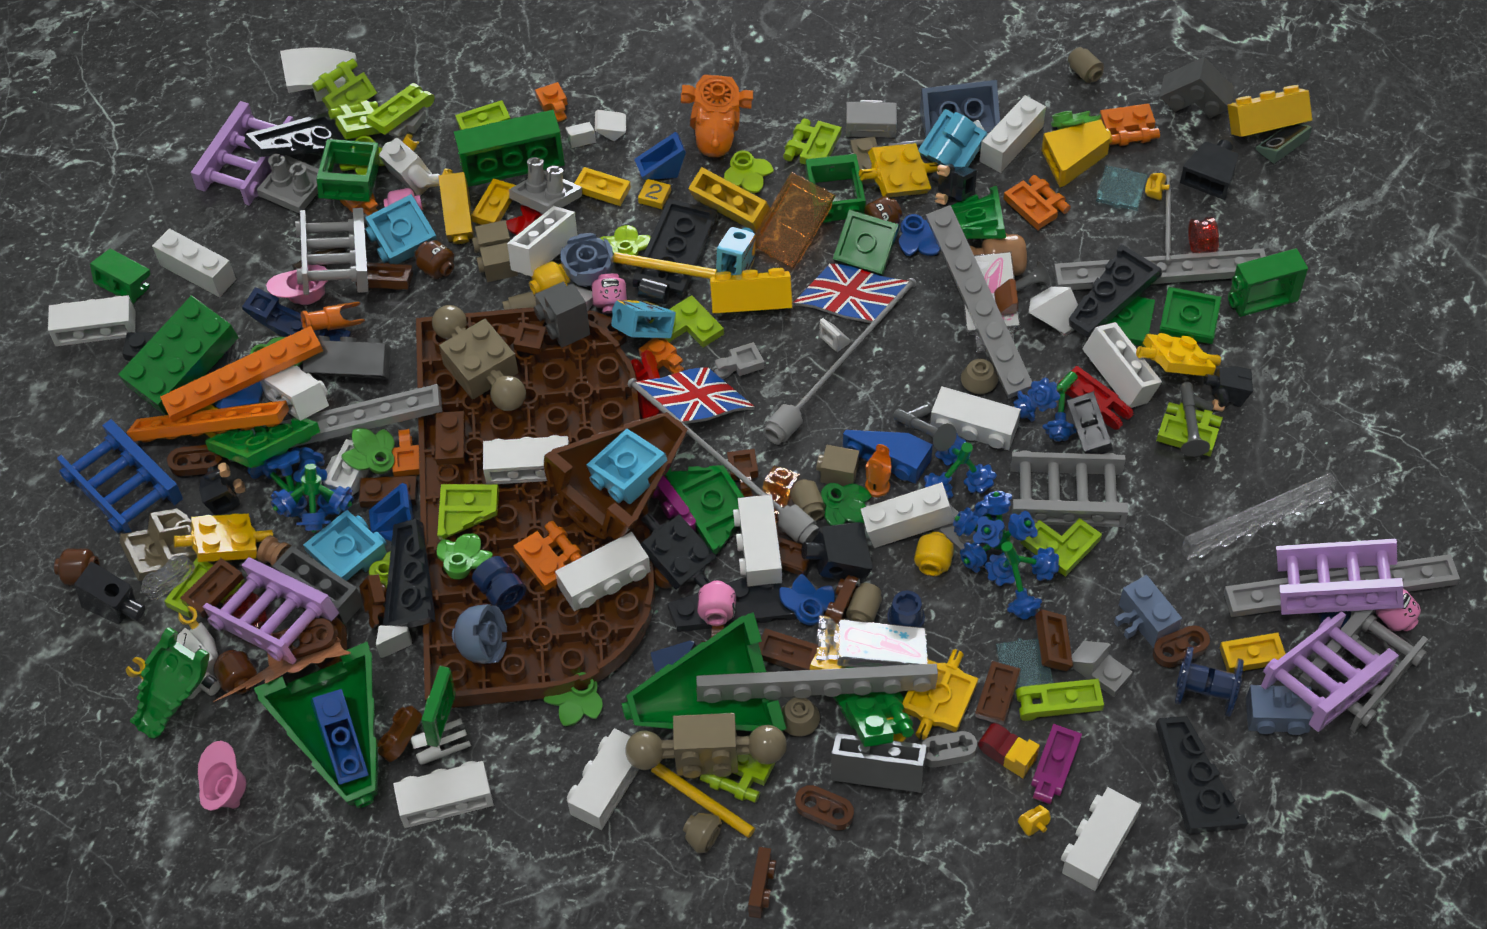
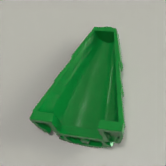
[621,612,786,731]
[254,642,378,809]

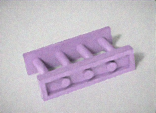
[191,101,294,206]
[1276,539,1404,615]
[203,557,339,665]
[1261,611,1399,732]

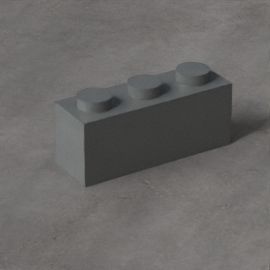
[303,336,391,379]
[273,546,363,624]
[831,733,927,793]

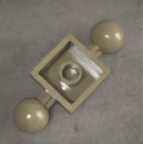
[432,305,526,411]
[625,713,787,778]

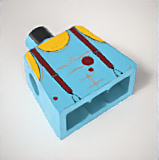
[716,227,756,275]
[611,300,676,338]

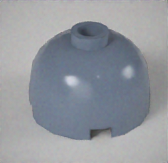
[561,233,613,286]
[452,604,507,664]

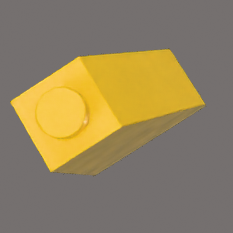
[1042,120,1112,187]
[438,172,474,244]

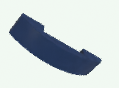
[242,287,351,341]

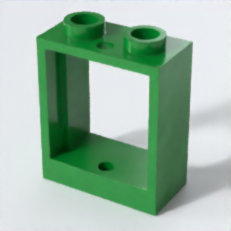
[316,139,380,202]
[806,154,866,223]
[1228,248,1308,317]

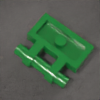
[846,693,914,747]

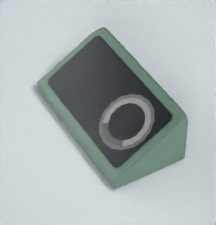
[1255,123,1312,164]

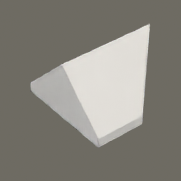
[1029,286,1078,337]

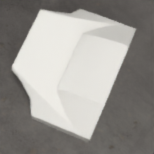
[321,439,369,495]

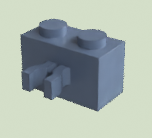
[1114,575,1182,649]
[1246,685,1314,735]

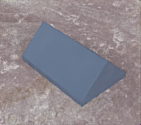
[920,80,1000,137]

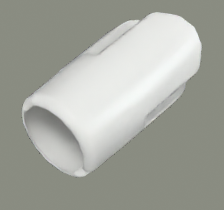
[411,718,471,765]

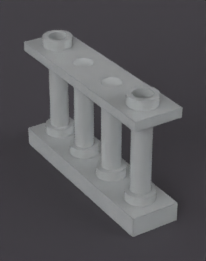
[295,208,368,295]
[1010,450,1128,527]
[1298,610,1428,732]

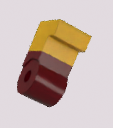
[978,723,1040,779]

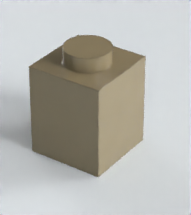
[816,445,859,486]

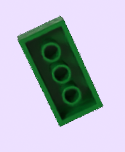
[454,110,565,187]
[118,295,239,415]

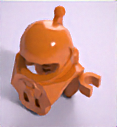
[681,75,753,158]

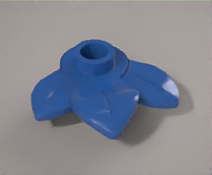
[899,214,940,256]
[779,574,835,625]

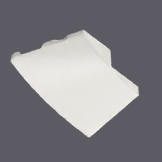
[280,48,357,102]

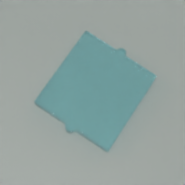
[1096,165,1147,211]
[996,638,1054,689]

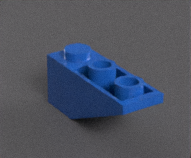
[843,430,933,484]
[311,689,368,785]

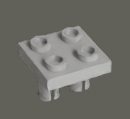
[257,154,319,214]
[509,157,582,214]

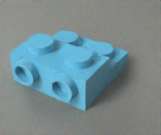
[364,194,437,264]
[586,429,667,504]
[303,510,387,581]

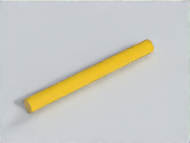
[613,252,718,279]
[651,763,755,838]

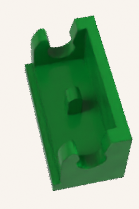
[90,248,151,304]

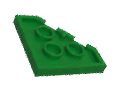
[205,418,320,468]

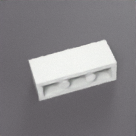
[980,95,1046,173]
[507,206,577,276]
[152,229,236,297]
[48,295,136,346]
[1082,322,1162,408]
[260,365,329,421]
[930,386,1021,450]
[483,435,569,484]
[861,482,954,548]
[733,495,782,586]
[555,532,650,611]
[567,728,639,830]
[393,761,494,828]
[1061,787,1141,891]

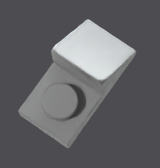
[1072,641,1133,697]

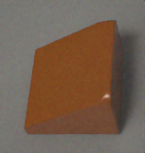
[994,278,1018,315]

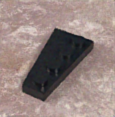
[244,113,355,157]

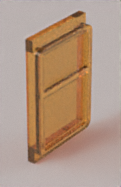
[755,172,835,268]

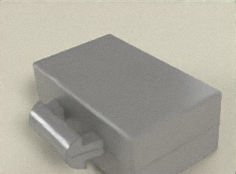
[846,100,897,138]

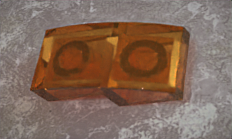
[762,465,800,522]

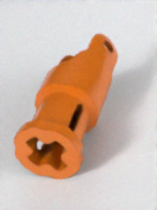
[301,302,365,331]
[865,444,891,498]

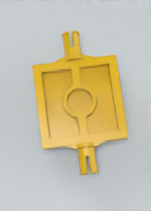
[859,143,939,197]
[1136,333,1221,376]
[174,513,273,562]
[902,649,978,740]

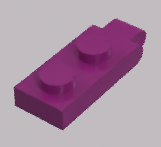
[652,476,696,532]
[1031,724,1082,804]

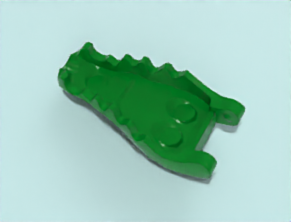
[130,627,210,739]

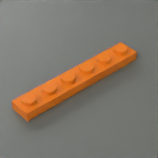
[160,326,323,422]
[126,400,289,442]

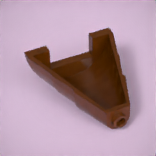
[544,412,688,540]

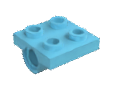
[918,109,988,168]

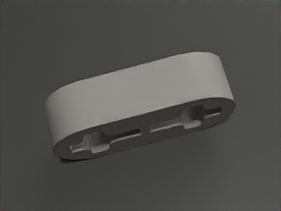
[922,731,977,767]

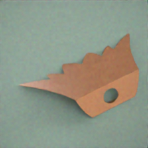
[213,618,351,702]

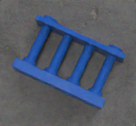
[57,419,183,534]

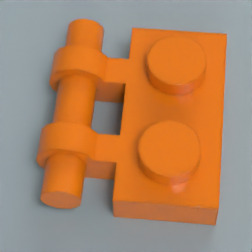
[1100,104,1160,146]
[1003,175,1071,230]
[513,521,582,591]

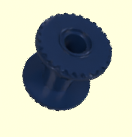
[1175,647,1244,717]

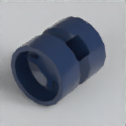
[472,556,526,611]

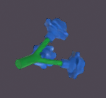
[1013,371,1078,442]
[924,433,997,498]
[985,542,1059,619]

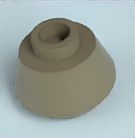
[961,359,998,394]
[781,697,820,736]
[683,813,722,854]

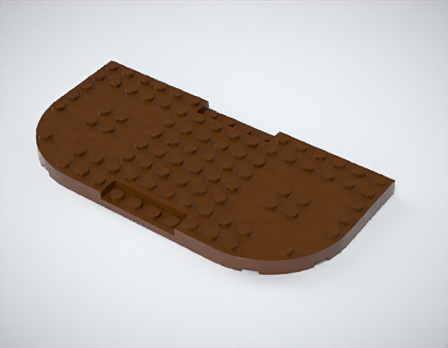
[416,308,655,708]

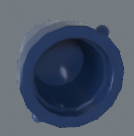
[887,590,925,628]

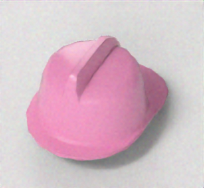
[266,265,328,305]
[198,741,246,811]

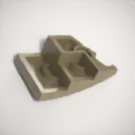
[120,508,197,581]

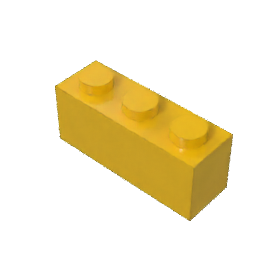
[1227,85,1312,137]
[688,167,772,234]
[710,268,792,313]

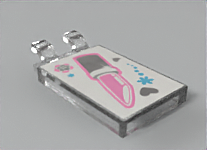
[963,251,1021,353]
[816,616,928,668]

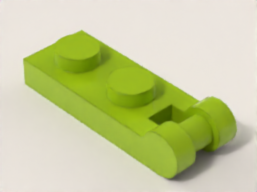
[366,83,435,135]
[1015,678,1104,721]

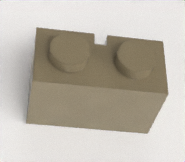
[472,220,518,282]

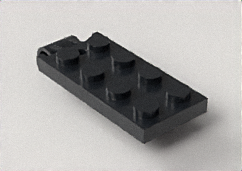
[632,199,718,304]

